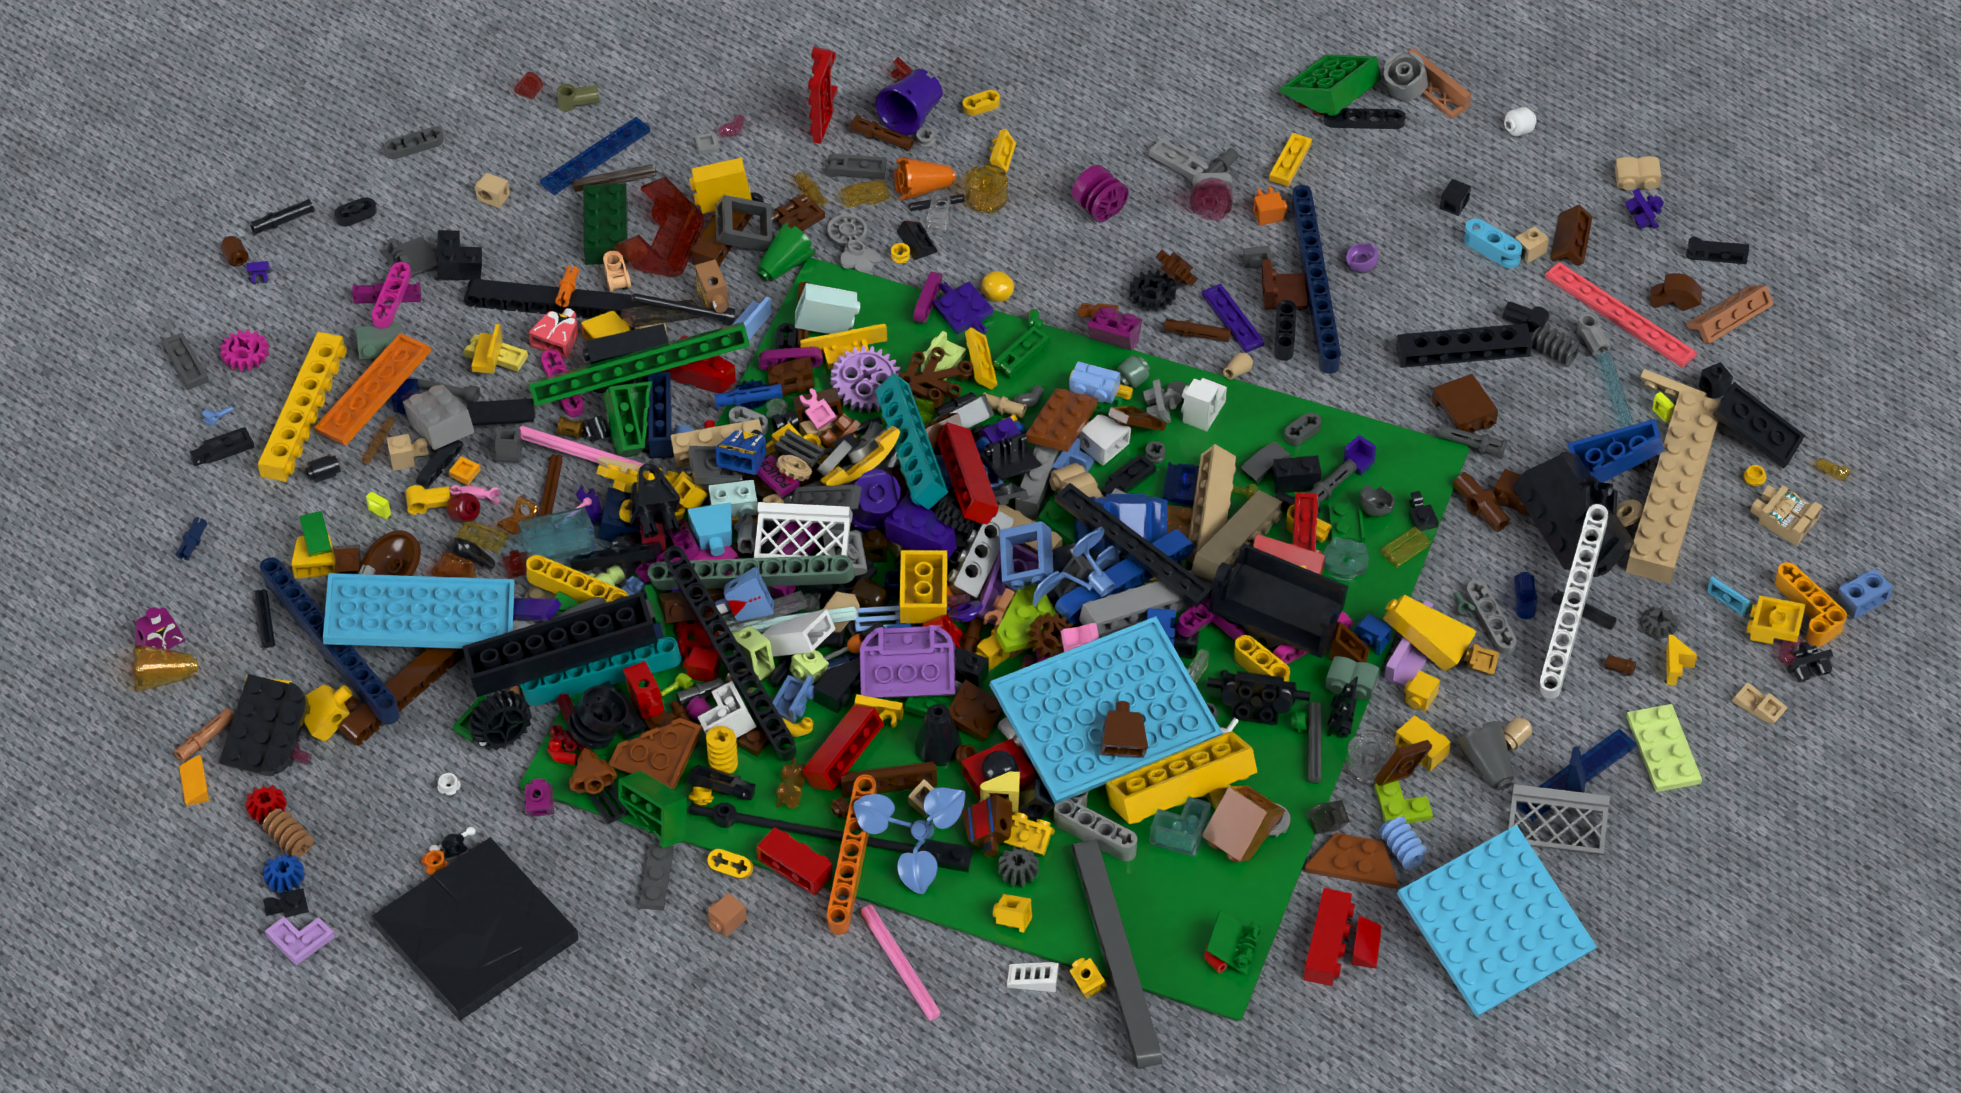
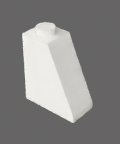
[762,609,835,656]

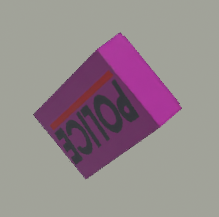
[757,455,799,498]

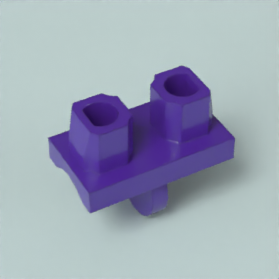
[1625,189,1664,229]

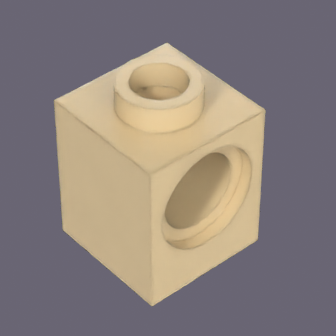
[475,173,510,208]

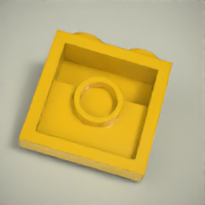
[1746,595,1806,644]

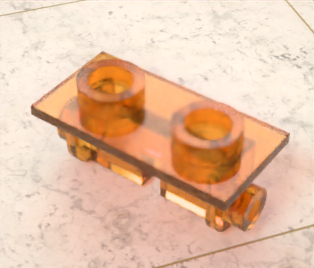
[776,757,806,808]

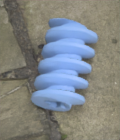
[1378,817,1427,870]

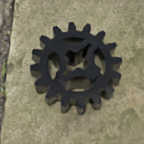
[1129,270,1176,312]

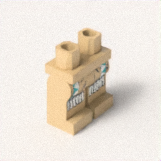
[1750,485,1823,546]

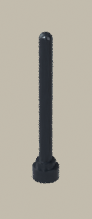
[631,293,735,325]

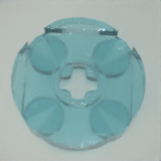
[1323,538,1369,581]

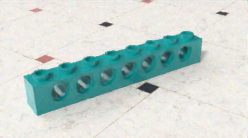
[875,373,948,510]

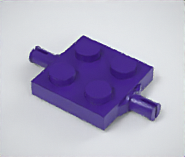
[933,281,994,335]

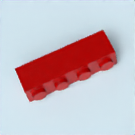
[802,705,884,791]
[1303,888,1355,986]

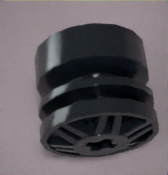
[567,686,629,749]

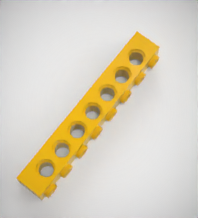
[258,332,347,482]

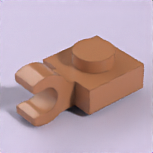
[983,588,1015,630]

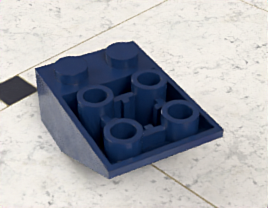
[597,487,669,542]

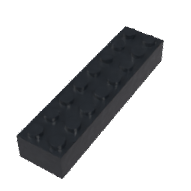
[462,592,658,697]

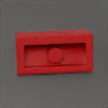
[1352,916,1382,969]

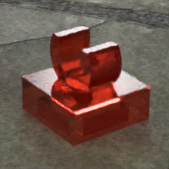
[890,57,912,82]
[503,550,527,579]

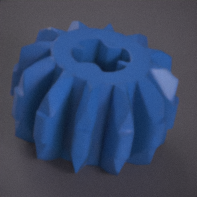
[263,852,305,893]

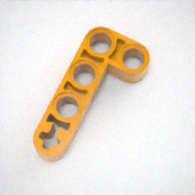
[1774,562,1847,647]

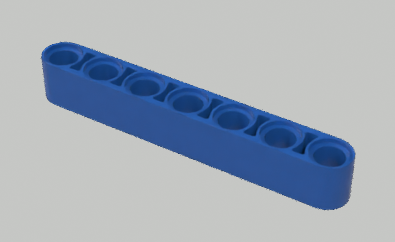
[1055,529,1195,625]

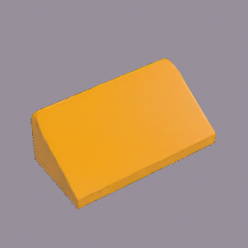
[179,754,210,806]

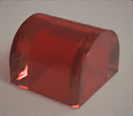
[514,72,543,100]

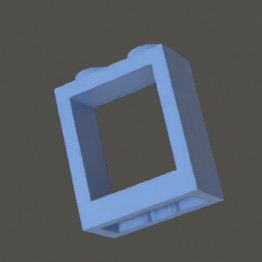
[1000,521,1053,590]

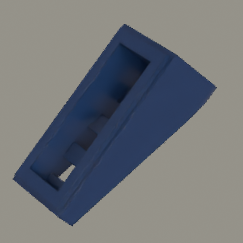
[1565,746,1587,793]

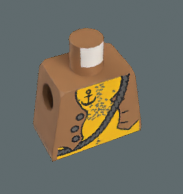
[695,260,729,313]

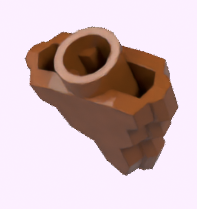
[569,748,617,794]

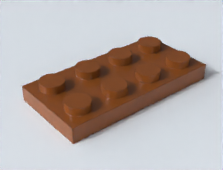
[1026,388,1098,452]

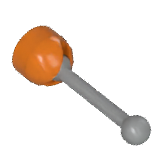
[823,633,863,661]

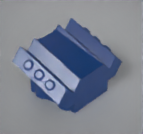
[1093,494,1167,553]

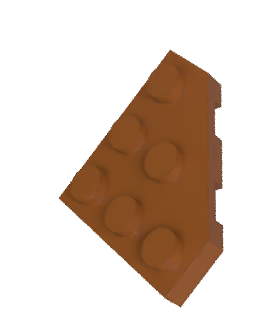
[608,718,703,790]

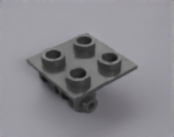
[383,236,437,278]

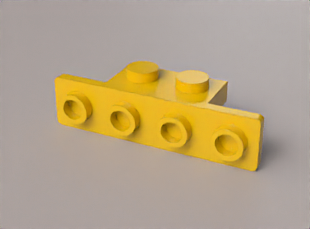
[800,324,887,370]

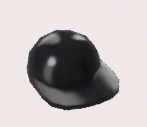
[451,537,495,569]

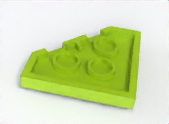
[995,585,1060,653]

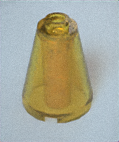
[133,645,198,692]

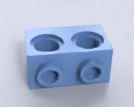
[1836,569,1893,619]

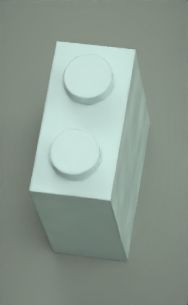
[795,283,860,334]

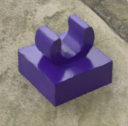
[246,261,271,284]

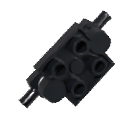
[1207,671,1311,725]

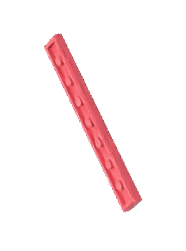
[1545,262,1697,368]

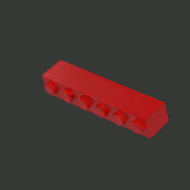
[936,422,999,525]

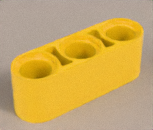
[1234,635,1290,682]

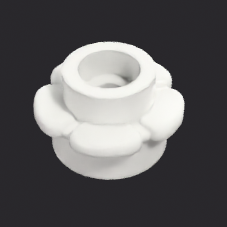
[437,773,461,795]

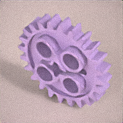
[830,346,900,414]

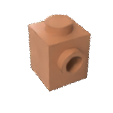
[708,893,747,937]

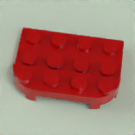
[808,46,838,144]

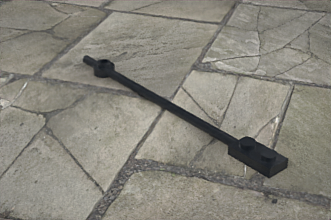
[689,803,974,873]

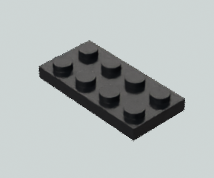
[1712,382,1806,469]

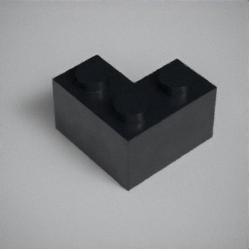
[437,230,482,280]

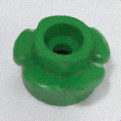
[1291,710,1308,733]

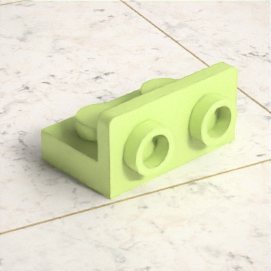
[919,331,966,380]

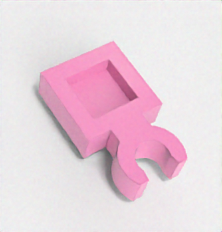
[800,388,837,431]

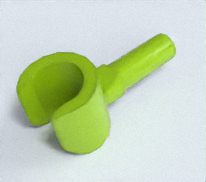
[660,673,693,697]

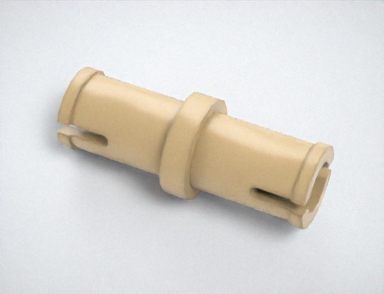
[983,392,1026,418]

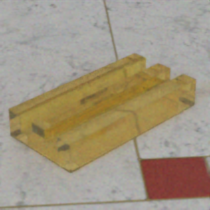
[457,521,509,554]
[1381,526,1430,568]

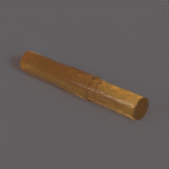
[362,416,396,464]

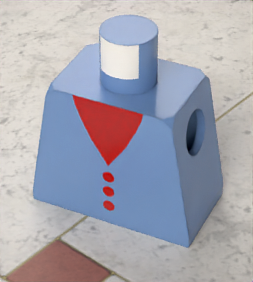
[715,567,774,621]

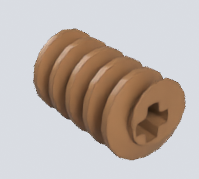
[262,809,314,858]

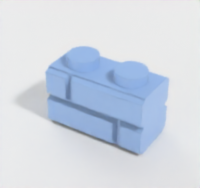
[1069,362,1120,404]

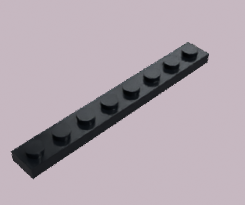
[1054,483,1212,608]

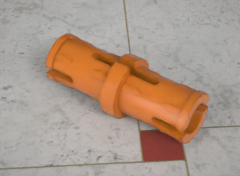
[555,265,579,307]

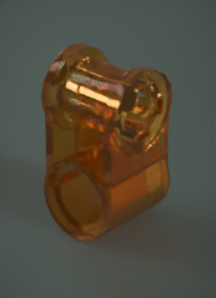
[431,552,477,578]

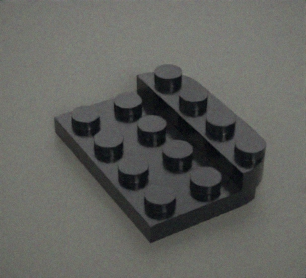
[219,674,310,776]

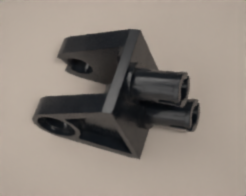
[630,463,680,538]

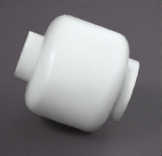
[1504,107,1536,136]

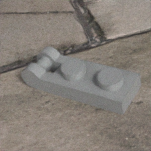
[1149,138,1209,182]

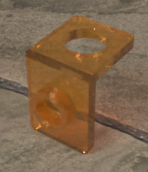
[497,496,537,535]

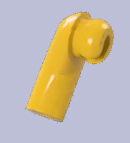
[777,717,814,737]

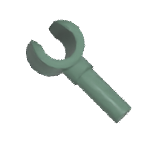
[1454,591,1475,617]

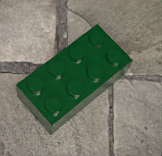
[583,183,628,265]

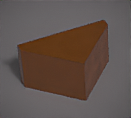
[1329,622,1370,663]

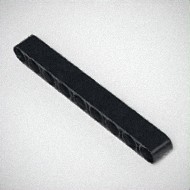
[463,279,657,322]

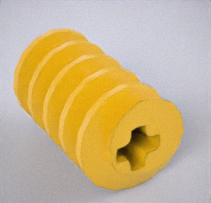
[706,725,738,774]

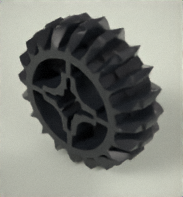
[468,690,532,751]

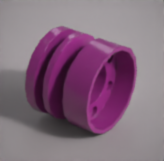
[1071,165,1129,222]

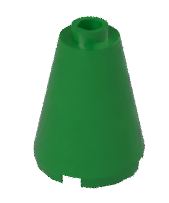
[757,223,816,282]

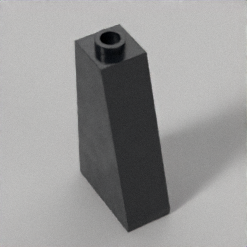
[582,323,669,364]

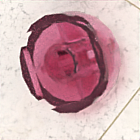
[1190,177,1233,221]

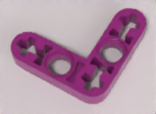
[636,520,700,583]
[1175,595,1250,641]

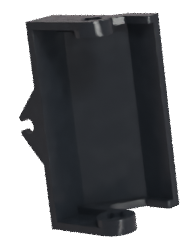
[1512,451,1634,577]
[1208,543,1349,658]

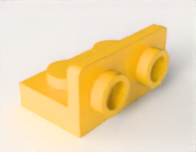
[1001,812,1055,856]

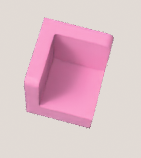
[1061,623,1099,652]

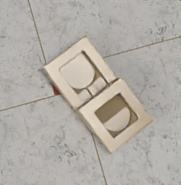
[1732,682,1788,724]

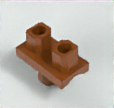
[819,414,861,449]

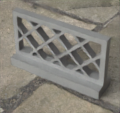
[1508,784,1610,855]

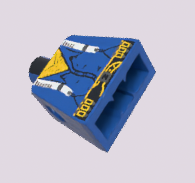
[715,430,766,475]

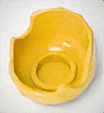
[980,271,1014,302]

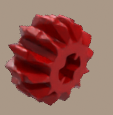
[245,784,287,825]

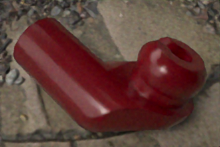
[549,724,577,752]

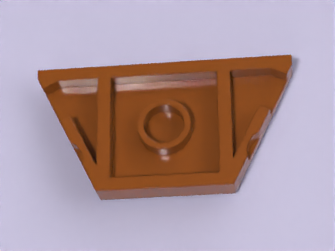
[1305,833,1398,889]

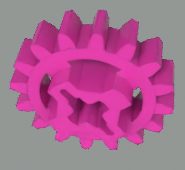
[220,329,269,372]

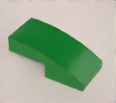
[299,511,332,557]

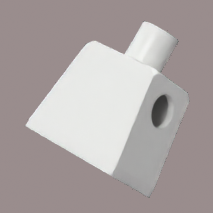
[1079,415,1131,466]

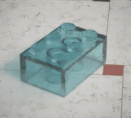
[518,507,597,560]

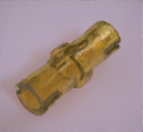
[795,171,827,207]

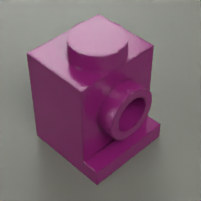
[525,779,555,817]

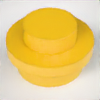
[1743,465,1766,486]

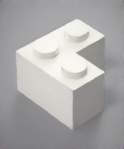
[1181,378,1227,432]
[698,681,756,738]

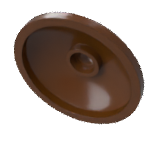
[361,530,421,576]

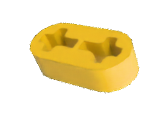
[962,90,1000,116]
[707,849,754,879]

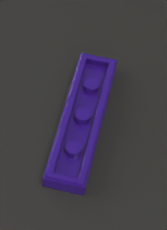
[1202,284,1265,353]

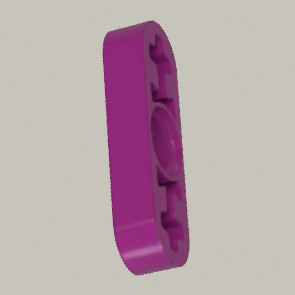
[913,271,943,324]
[758,347,823,371]

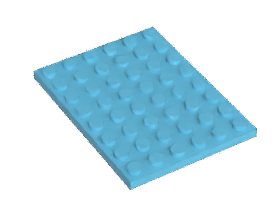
[990,616,1223,804]

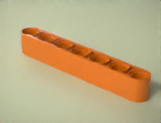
[827,775,877,935]

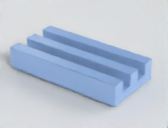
[854,606,901,633]

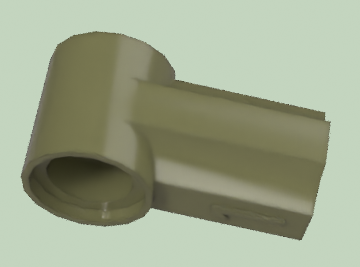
[557,84,599,111]

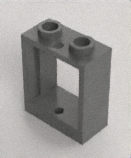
[715,195,774,251]

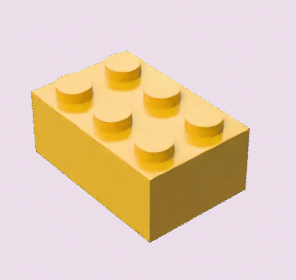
[900,550,947,623]

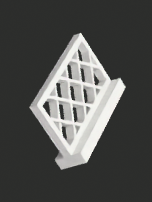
[754,502,853,558]

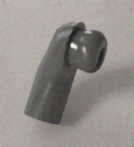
[1014,385,1043,408]

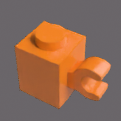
[1253,187,1287,225]

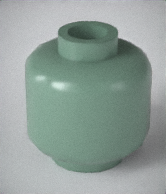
[1117,356,1150,388]

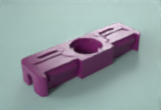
[352,282,421,304]

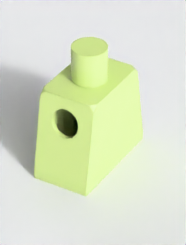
[731,626,775,681]

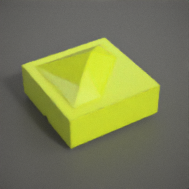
[1652,392,1675,422]
[366,492,391,519]

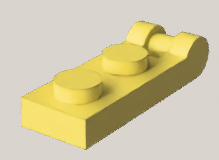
[463,334,528,372]

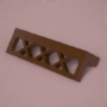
[840,762,937,798]

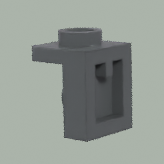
[1242,245,1276,268]

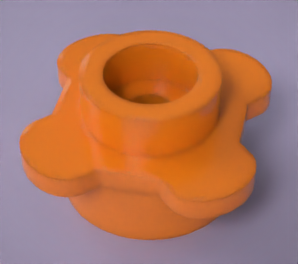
[421,850,449,875]

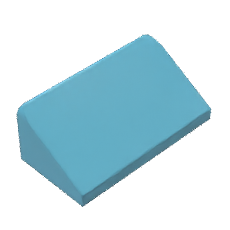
[1707,576,1753,616]

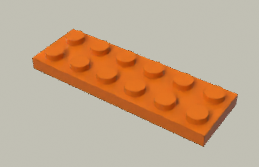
[314,333,432,446]

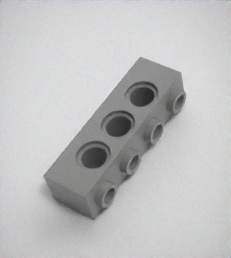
[947,510,1015,602]

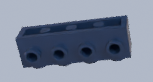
[645,372,673,458]

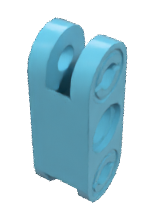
[1464,219,1522,268]

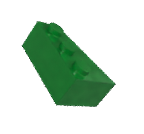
[603,381,652,457]
[618,771,687,849]

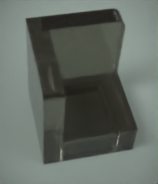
[1307,800,1350,834]

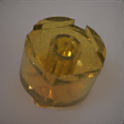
[966,164,1008,214]

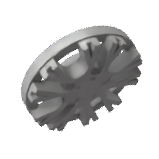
[827,214,867,247]

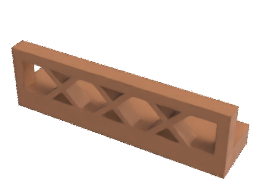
[1408,48,1471,119]
[1686,285,1774,344]

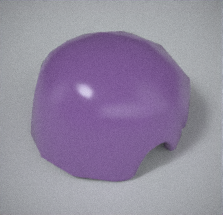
[1346,243,1379,273]

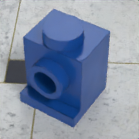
[1354,614,1392,655]

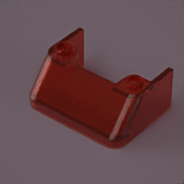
[614,176,705,278]

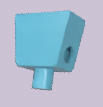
[688,502,732,556]

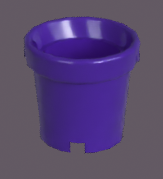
[875,69,943,136]
[849,469,900,533]

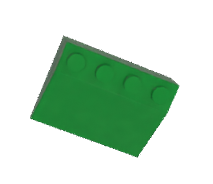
[1280,54,1381,115]

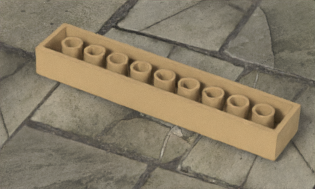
[1626,391,1720,584]

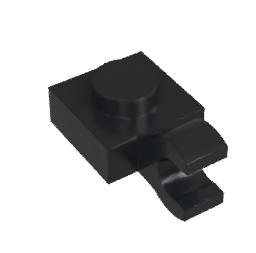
[1409,491,1439,532]
[263,888,308,918]

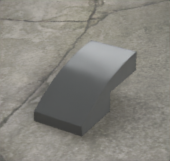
[1240,441,1291,484]

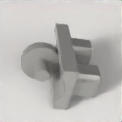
[1143,379,1181,424]

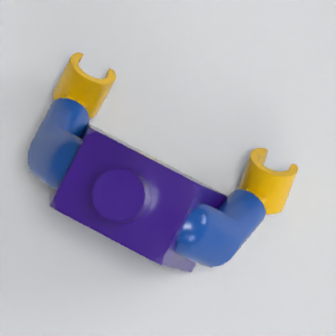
[975,413,1027,454]

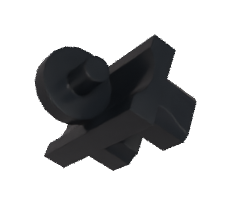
[1786,642,1833,683]

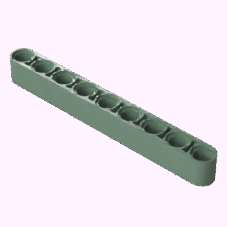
[648,555,855,591]

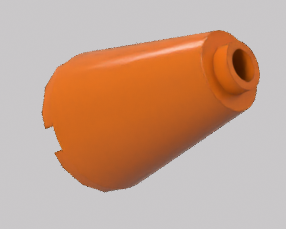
[894,157,955,200]

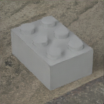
[402,384,475,450]

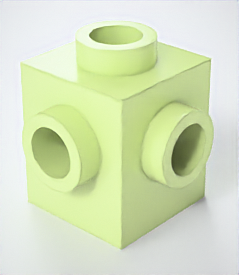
[789,649,829,684]

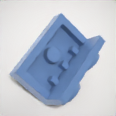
[773,675,815,724]

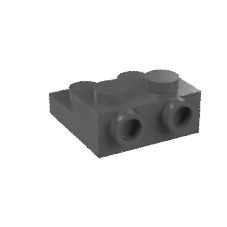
[688,446,743,485]

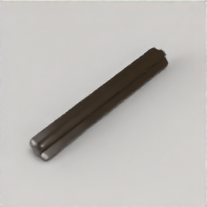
[573,164,656,192]

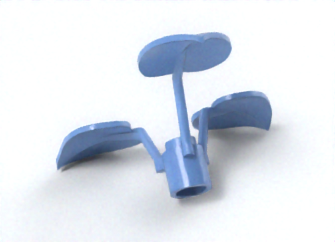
[1033,527,1120,607]
[853,787,965,894]

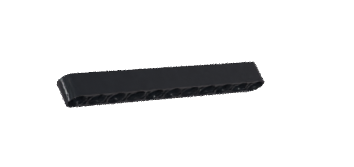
[664,546,797,761]

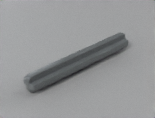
[1308,702,1321,783]

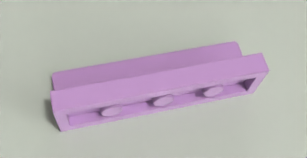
[1384,600,1434,687]

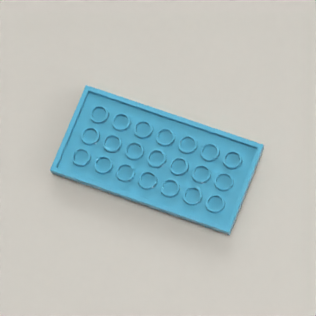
[323,573,514,649]

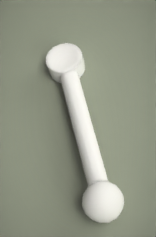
[430,827,475,851]

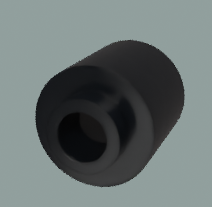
[305,455,341,483]

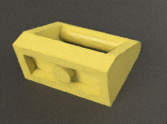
[980,771,1020,815]

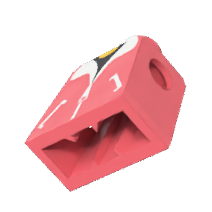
[529,309,579,359]

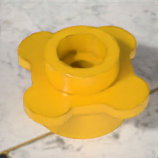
[688,786,714,805]

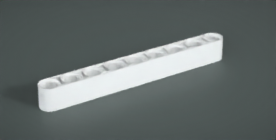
[1540,504,1608,699]

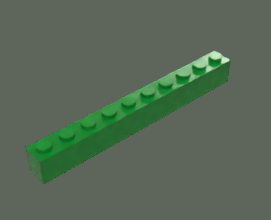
[529,322,750,406]

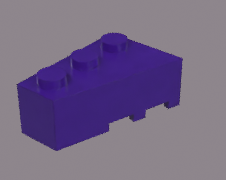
[884,492,957,559]

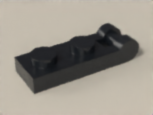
[1686,237,1749,264]

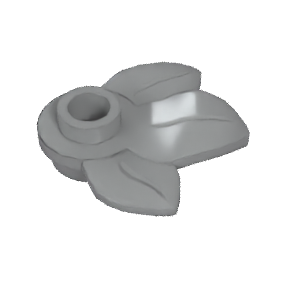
[840,240,881,274]

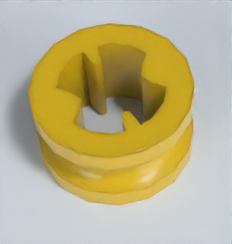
[891,243,910,264]

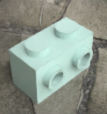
[708,480,758,518]

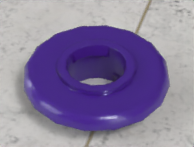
[948,601,983,622]

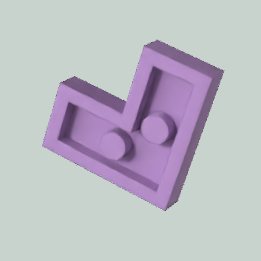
[265,917,335,966]

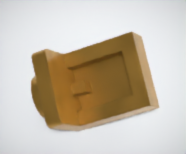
[1464,643,1499,676]

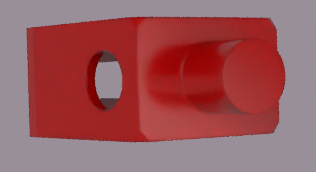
[623,661,665,719]

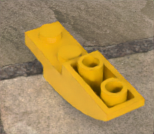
[596,463,680,493]

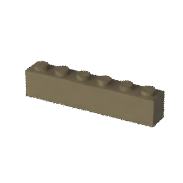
[1191,490,1282,583]

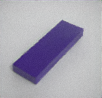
[513,598,562,621]

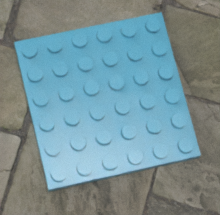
[1396,825,1597,1017]

